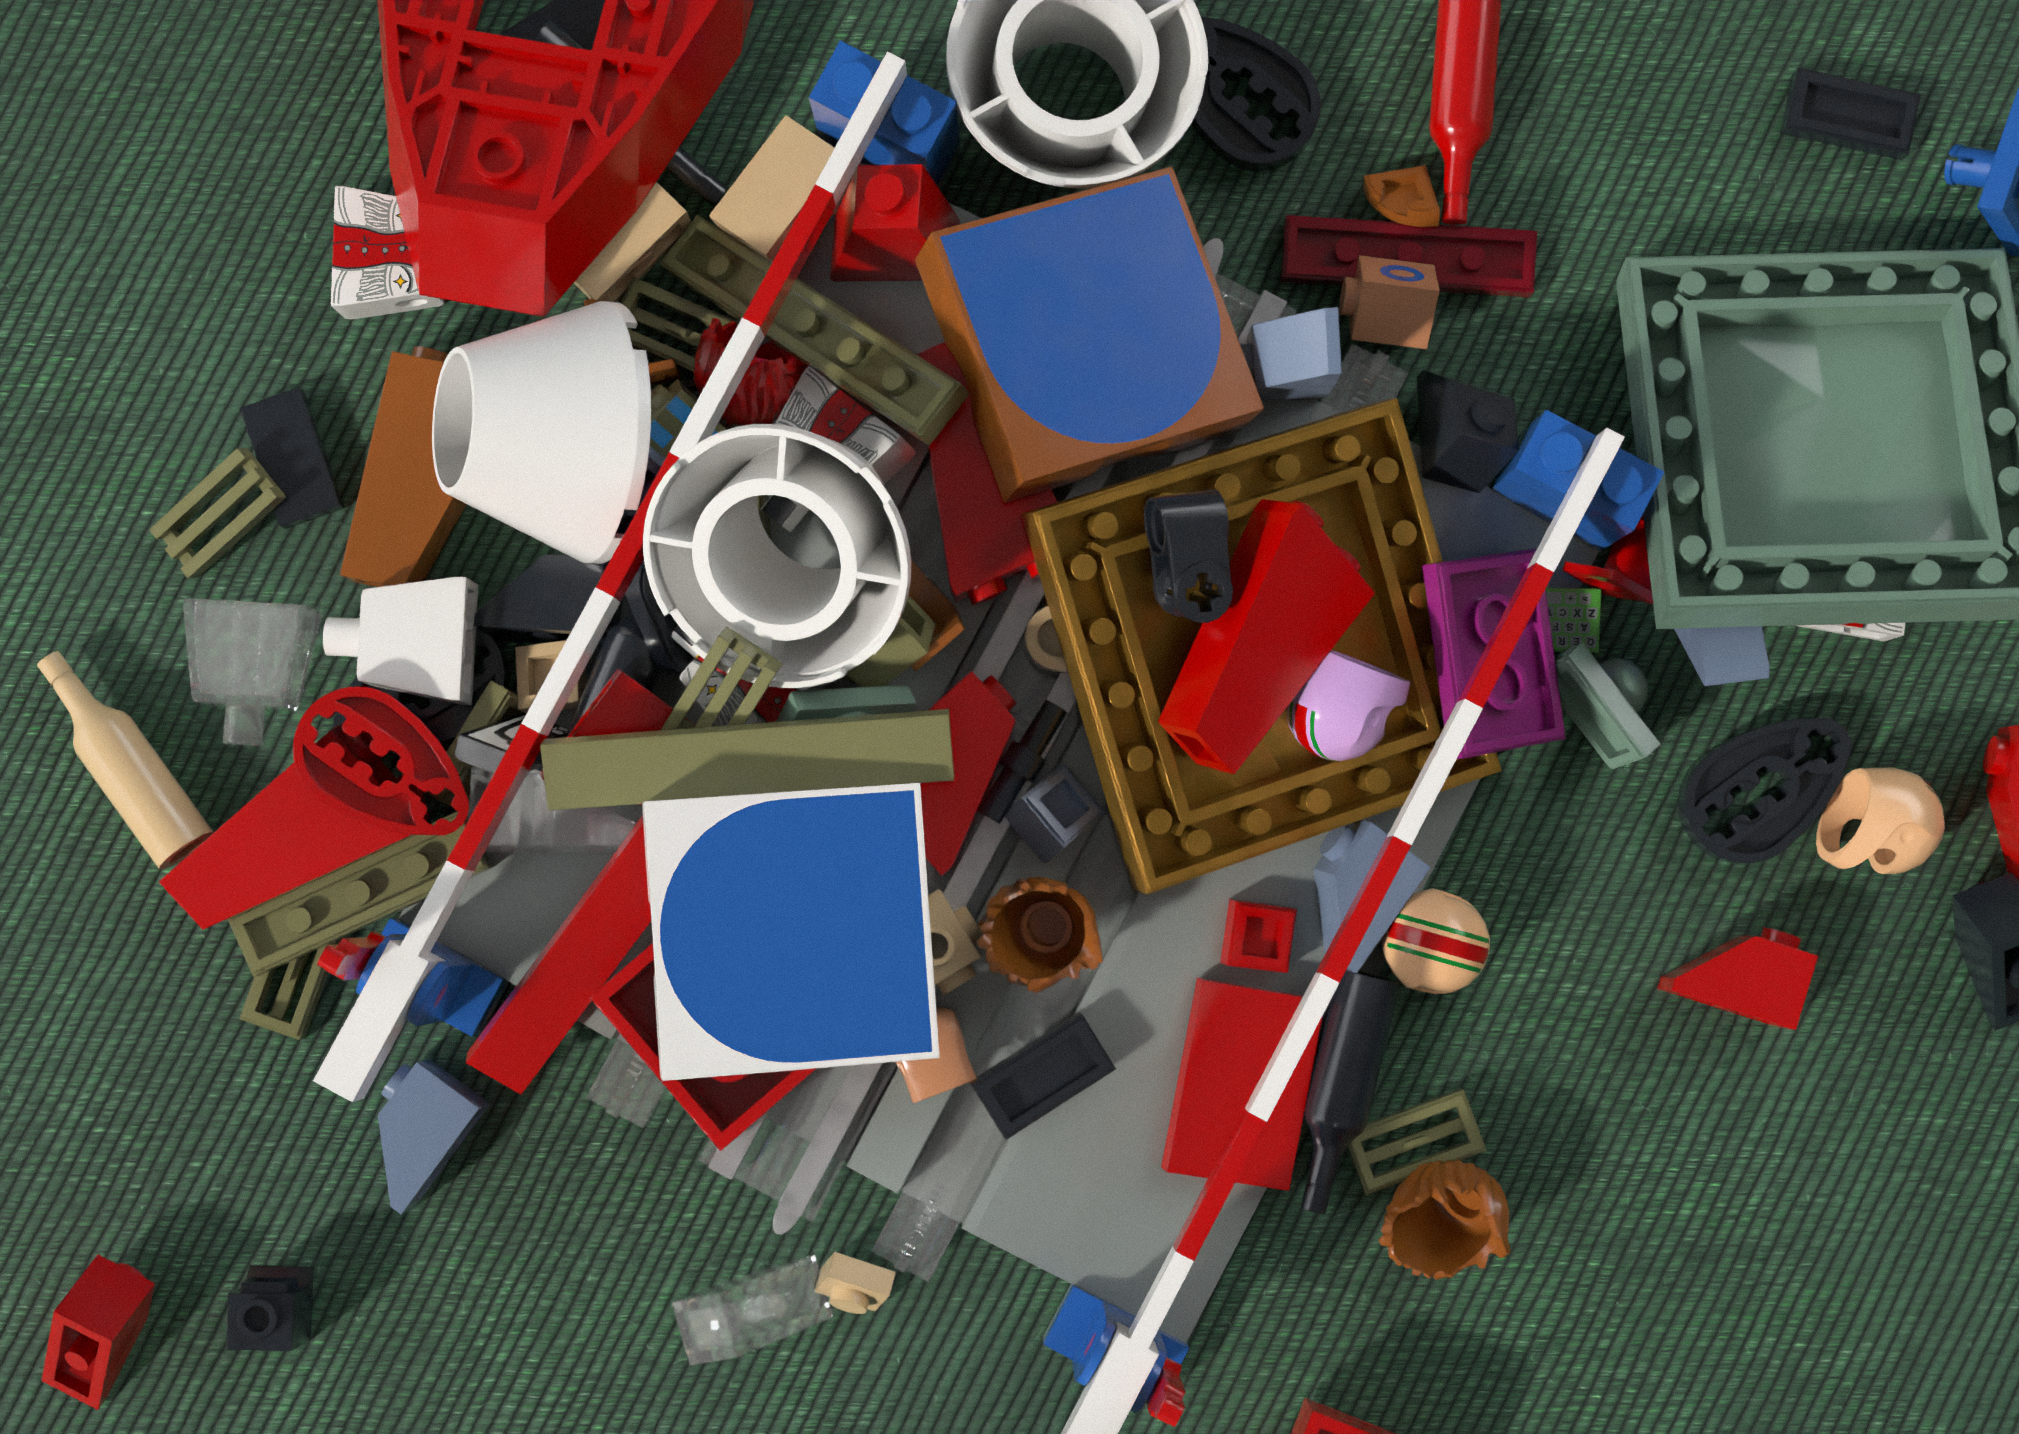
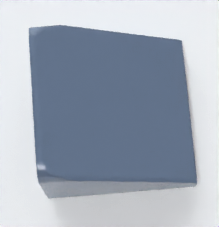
[1005,763,1106,863]

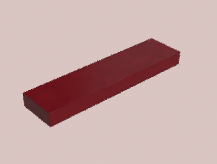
[1280,215,1537,297]

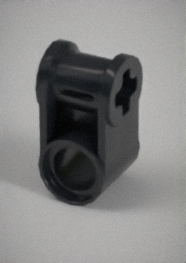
[1144,489,1233,623]

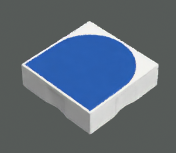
[642,783,940,1081]

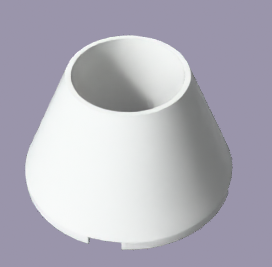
[946,0,1208,188]
[432,301,651,564]
[643,424,911,688]

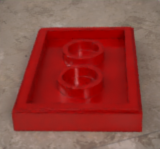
[1161,977,1322,1191]

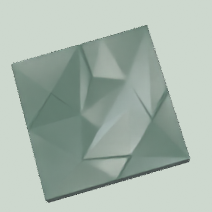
[1616,248,2019,629]

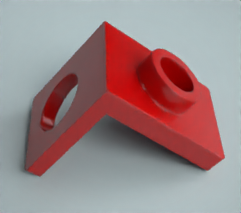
[1562,514,1653,604]

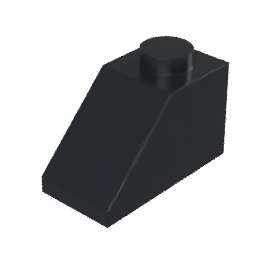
[1416,370,1519,493]
[473,554,623,647]
[1953,873,2019,1031]

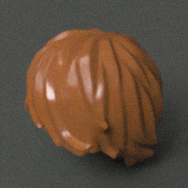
[976,876,1103,993]
[1378,1159,1511,1280]

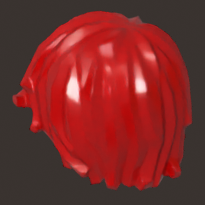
[694,318,808,426]

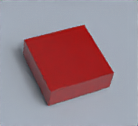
[1220,899,1297,973]

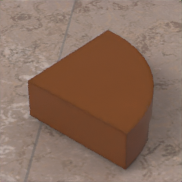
[1363,165,1440,227]

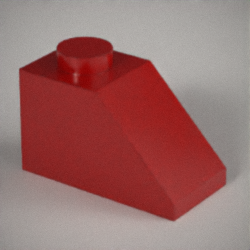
[1657,927,1818,1030]
[41,1254,155,1410]

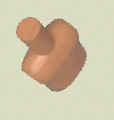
[895,1007,977,1103]

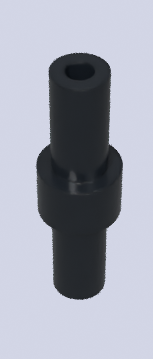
[978,699,1068,824]

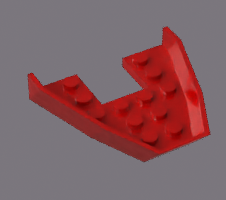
[378,0,754,317]

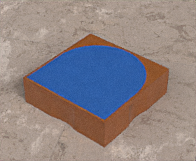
[915,167,1264,503]

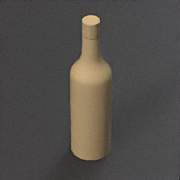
[37,651,214,870]

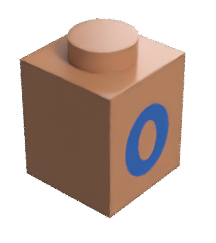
[1339,255,1440,349]

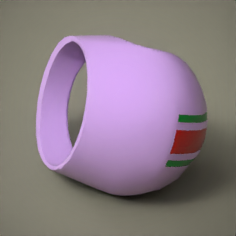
[1285,650,1410,761]

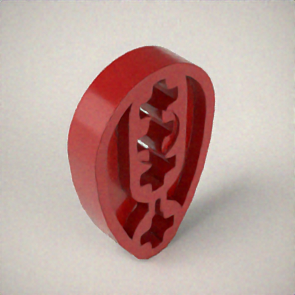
[293,686,469,836]

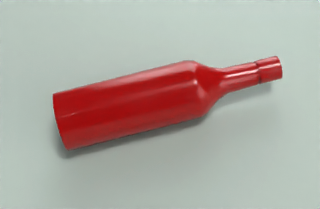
[1429,0,1502,225]

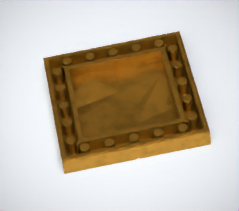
[1021,398,1502,894]

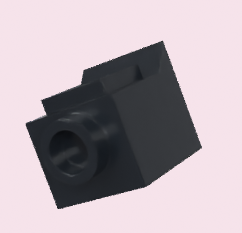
[226,1265,314,1351]

